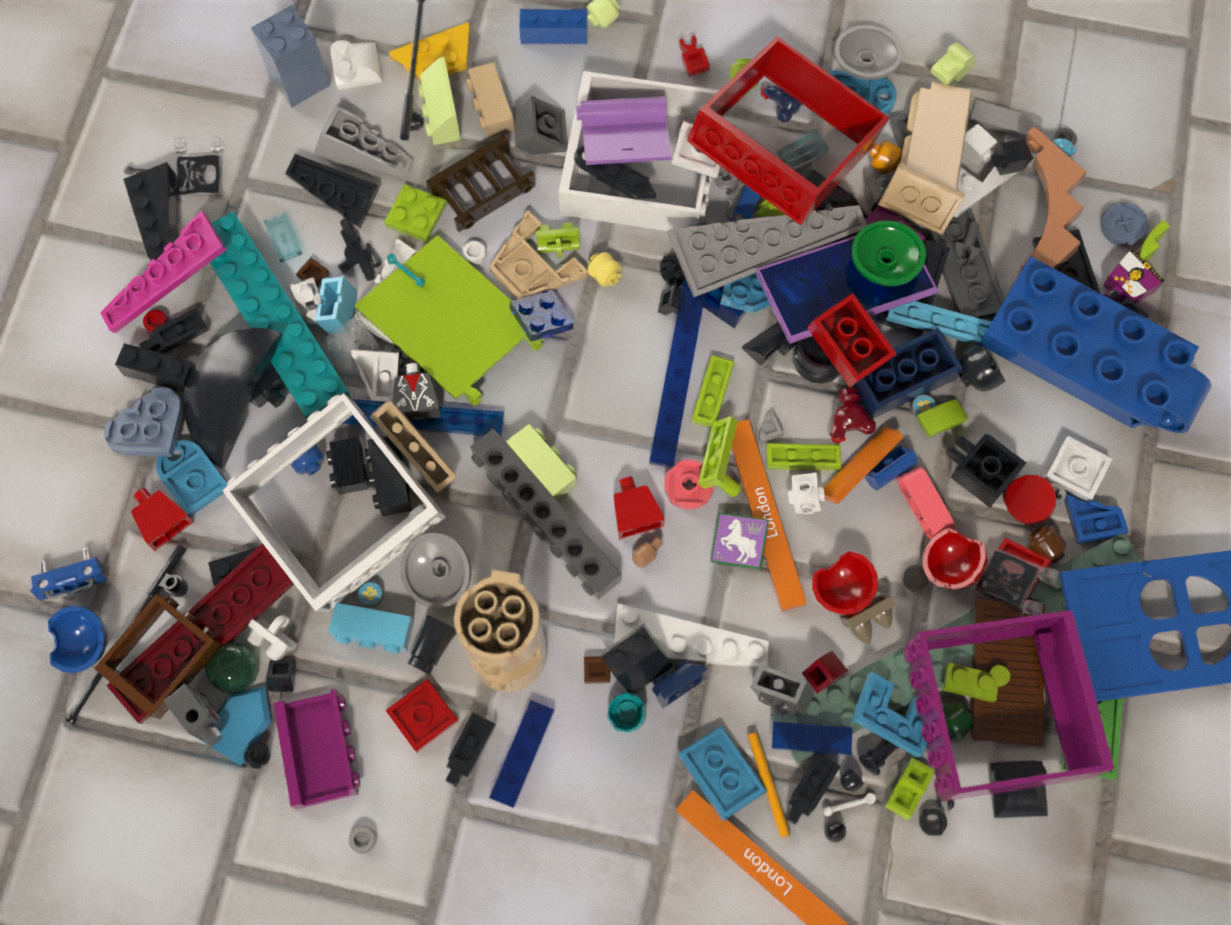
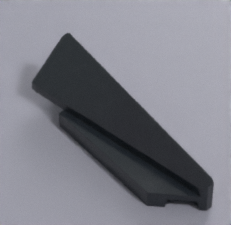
[742,286,847,366]

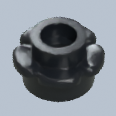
[244,742,270,769]

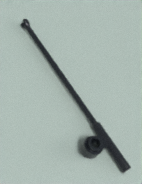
[400,0,425,141]
[65,545,188,725]

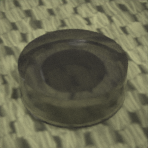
[902,565,929,592]

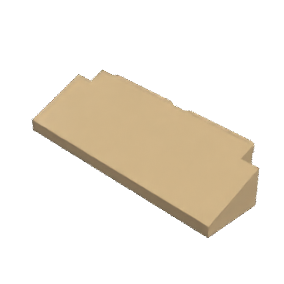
[900,82,972,190]

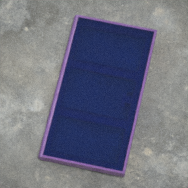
[756,221,938,344]

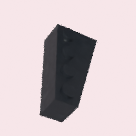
[123,162,179,260]

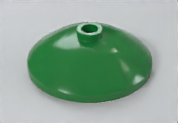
[852,221,926,286]

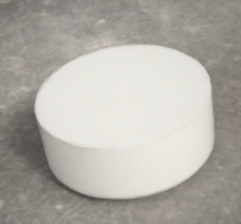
[462,241,486,266]

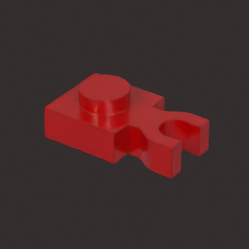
[679,35,710,77]

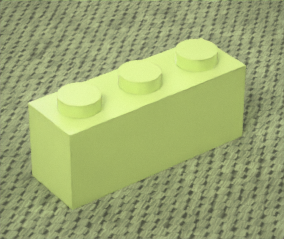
[506,424,577,501]

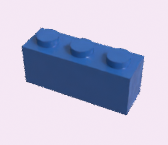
[519,9,588,44]

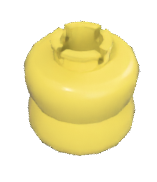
[588,252,622,287]

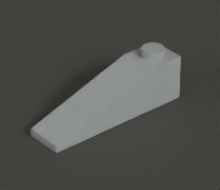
[314,106,413,178]

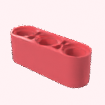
[897,467,955,540]

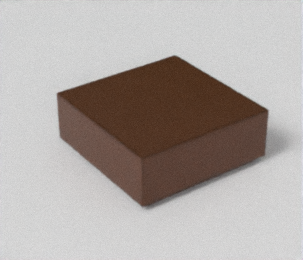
[296,258,330,288]
[584,656,610,684]

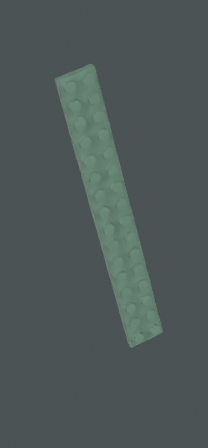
[771,534,1150,764]

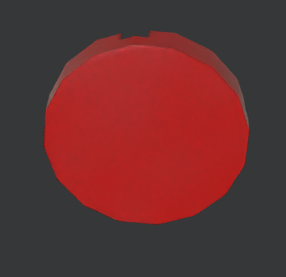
[1005,475,1057,525]

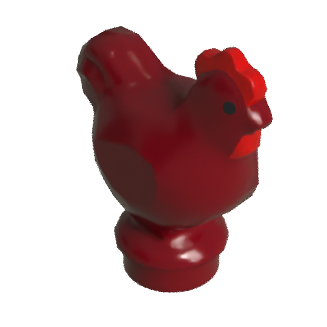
[829,388,876,444]

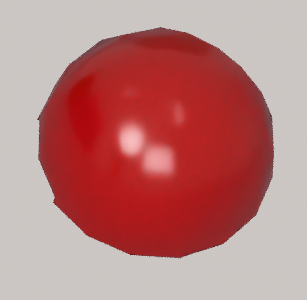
[923,528,988,591]
[812,551,878,616]

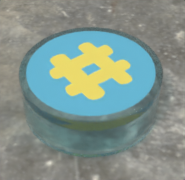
[357,581,384,608]

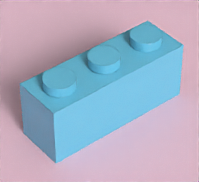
[328,603,414,654]

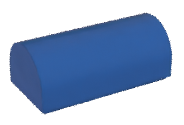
[865,445,918,491]

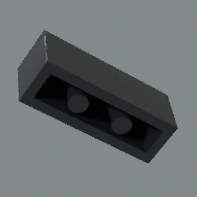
[115,343,194,392]
[365,436,412,516]

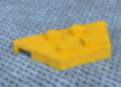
[389,22,470,81]

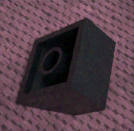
[601,623,674,693]

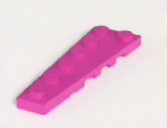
[100,211,227,334]

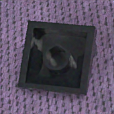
[988,760,1048,818]

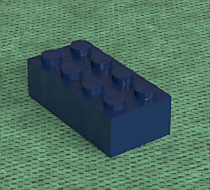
[853,328,963,418]

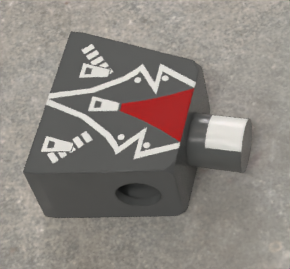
[392,363,441,421]
[164,684,223,746]

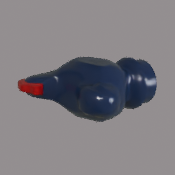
[761,85,803,122]

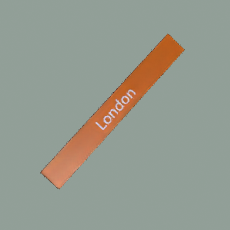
[731,419,807,612]
[676,790,849,925]

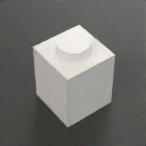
[963,124,997,167]

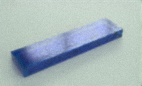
[489,700,555,809]

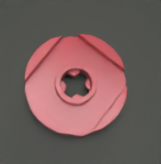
[664,460,714,510]

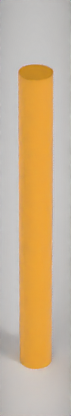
[747,732,791,838]

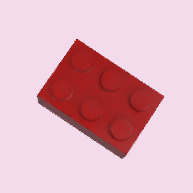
[807,293,896,387]

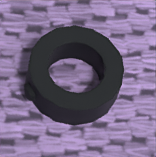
[919,808,947,836]

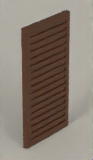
[972,598,1045,745]

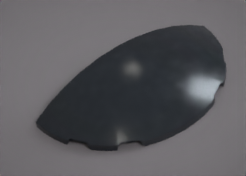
[184,328,283,469]

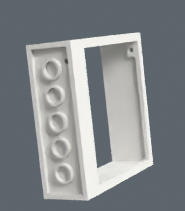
[559,71,720,231]
[222,393,446,613]

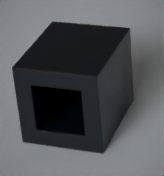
[991,139,1033,176]

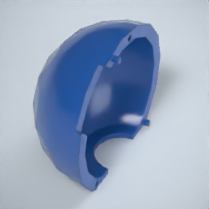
[48,606,108,673]

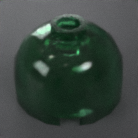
[205,641,259,694]

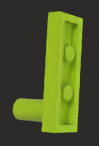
[698,416,741,497]

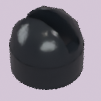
[841,768,864,792]
[824,820,846,843]

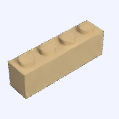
[371,399,457,493]

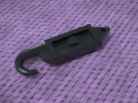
[574,145,656,200]

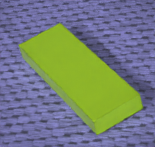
[691,355,735,428]
[766,443,841,471]

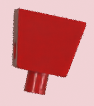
[613,476,665,540]
[131,488,194,551]

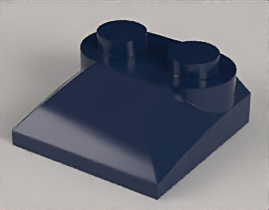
[651,659,708,709]

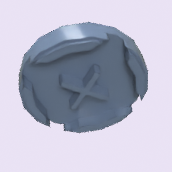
[1100,202,1149,247]

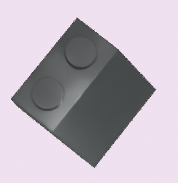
[513,95,568,154]

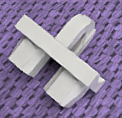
[290,277,321,325]
[247,615,298,661]

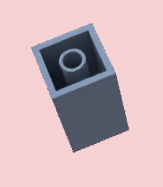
[251,6,330,107]

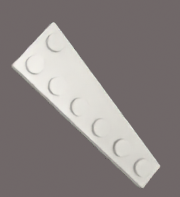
[614,604,769,668]

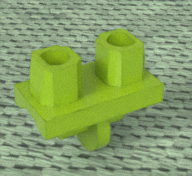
[536,222,580,258]

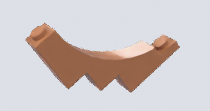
[1019,126,1086,273]

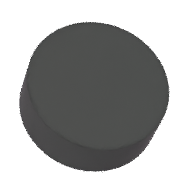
[1052,128,1077,147]

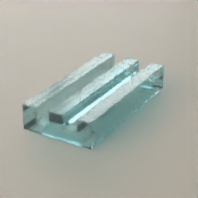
[777,131,829,169]
[264,213,303,263]

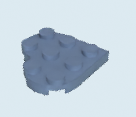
[104,387,183,457]

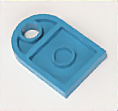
[830,70,897,115]
[156,440,227,517]

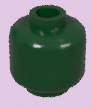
[943,703,974,743]

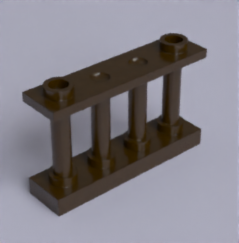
[426,134,536,233]

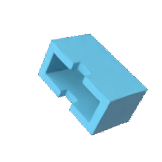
[315,276,357,335]

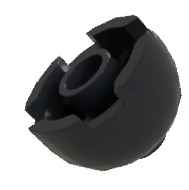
[959,343,1006,392]

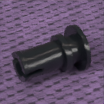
[859,739,899,776]

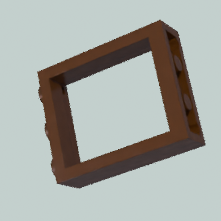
[94,594,222,719]

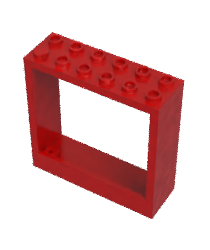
[687,36,890,226]

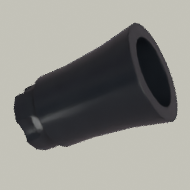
[407,615,457,675]

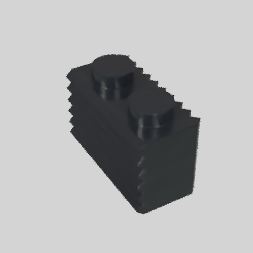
[326,437,369,495]

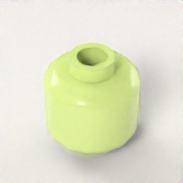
[587,0,620,28]

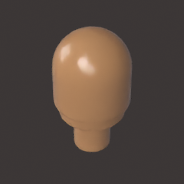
[632,536,663,568]

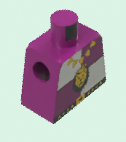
[1103,249,1165,303]

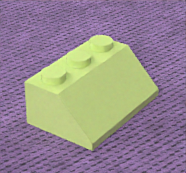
[418,57,461,145]

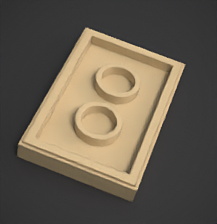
[878,163,965,235]

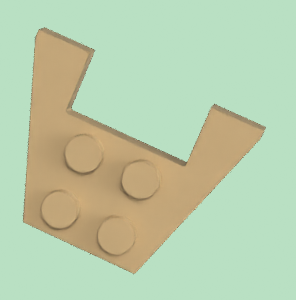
[489,210,588,303]

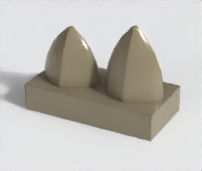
[839,594,896,645]

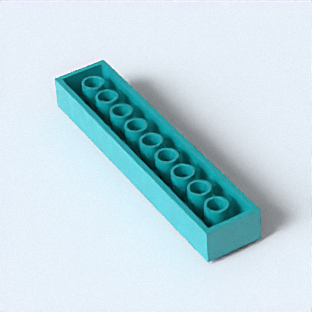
[209,211,352,420]

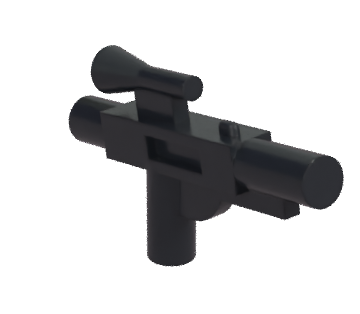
[338,219,382,281]

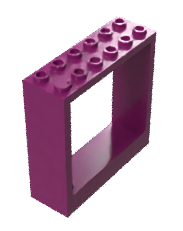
[904,610,1115,802]

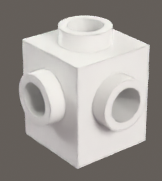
[788,473,825,514]

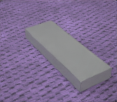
[969,100,1043,139]

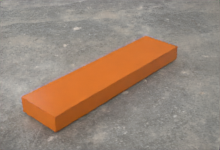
[824,426,903,504]

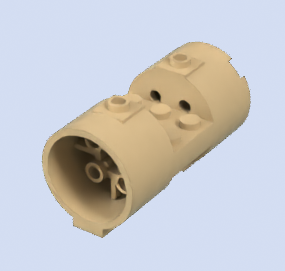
[454,570,547,692]

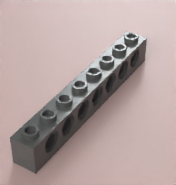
[470,429,622,600]

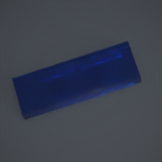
[771,722,853,756]

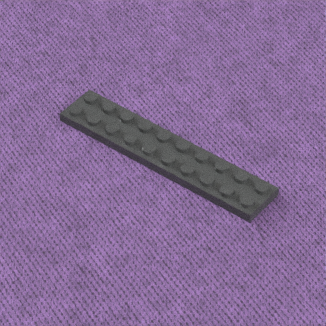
[889,114,1005,319]

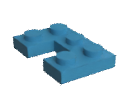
[851,672,927,757]

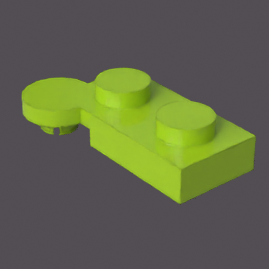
[942,663,1010,703]

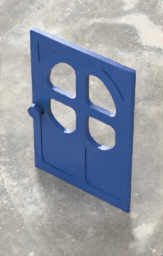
[1059,550,1231,702]

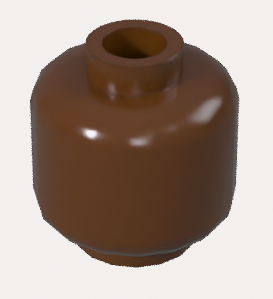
[1028,525,1066,564]

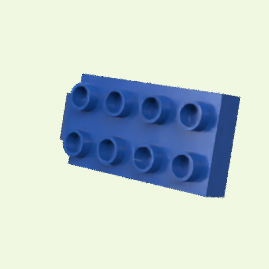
[979,256,1212,433]

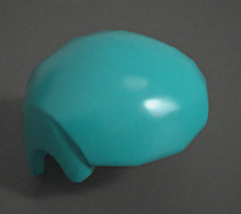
[607,692,647,733]

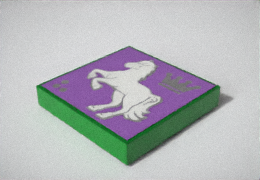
[711,513,770,570]

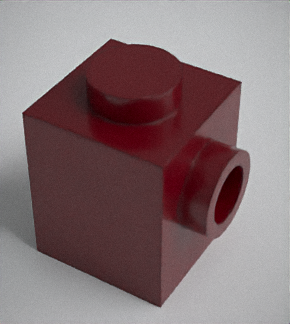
[802,650,848,694]

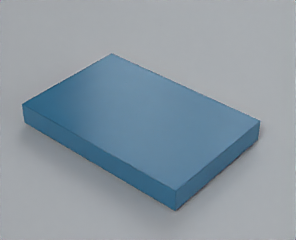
[678,725,767,821]

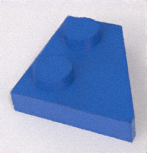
[1064,495,1129,544]

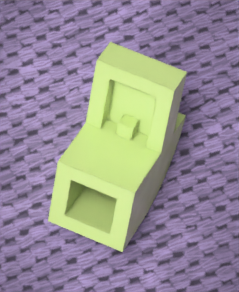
[930,42,976,85]

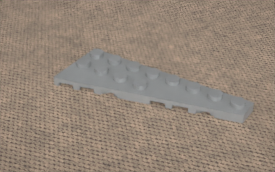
[667,205,867,298]

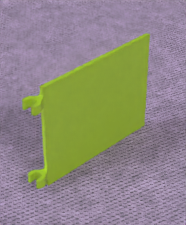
[354,235,544,407]

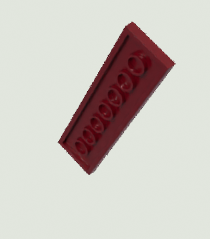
[106,543,294,724]

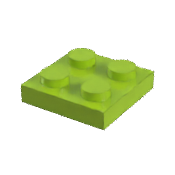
[384,184,447,242]

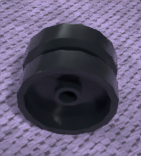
[793,326,840,384]

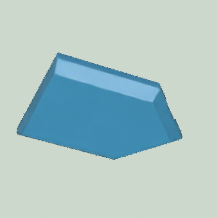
[720,273,788,313]
[199,686,272,766]

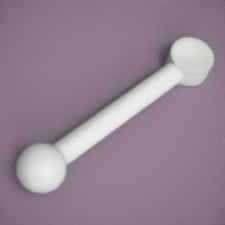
[823,793,876,816]

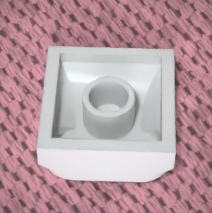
[331,40,382,90]

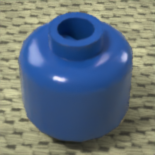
[290,444,323,476]

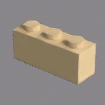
[466,62,514,138]

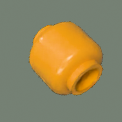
[868,141,902,174]

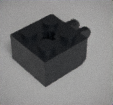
[946,434,1027,508]

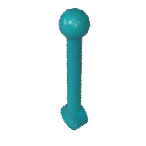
[387,254,425,287]

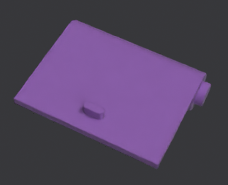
[576,96,672,165]

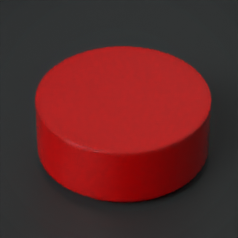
[143,310,169,334]

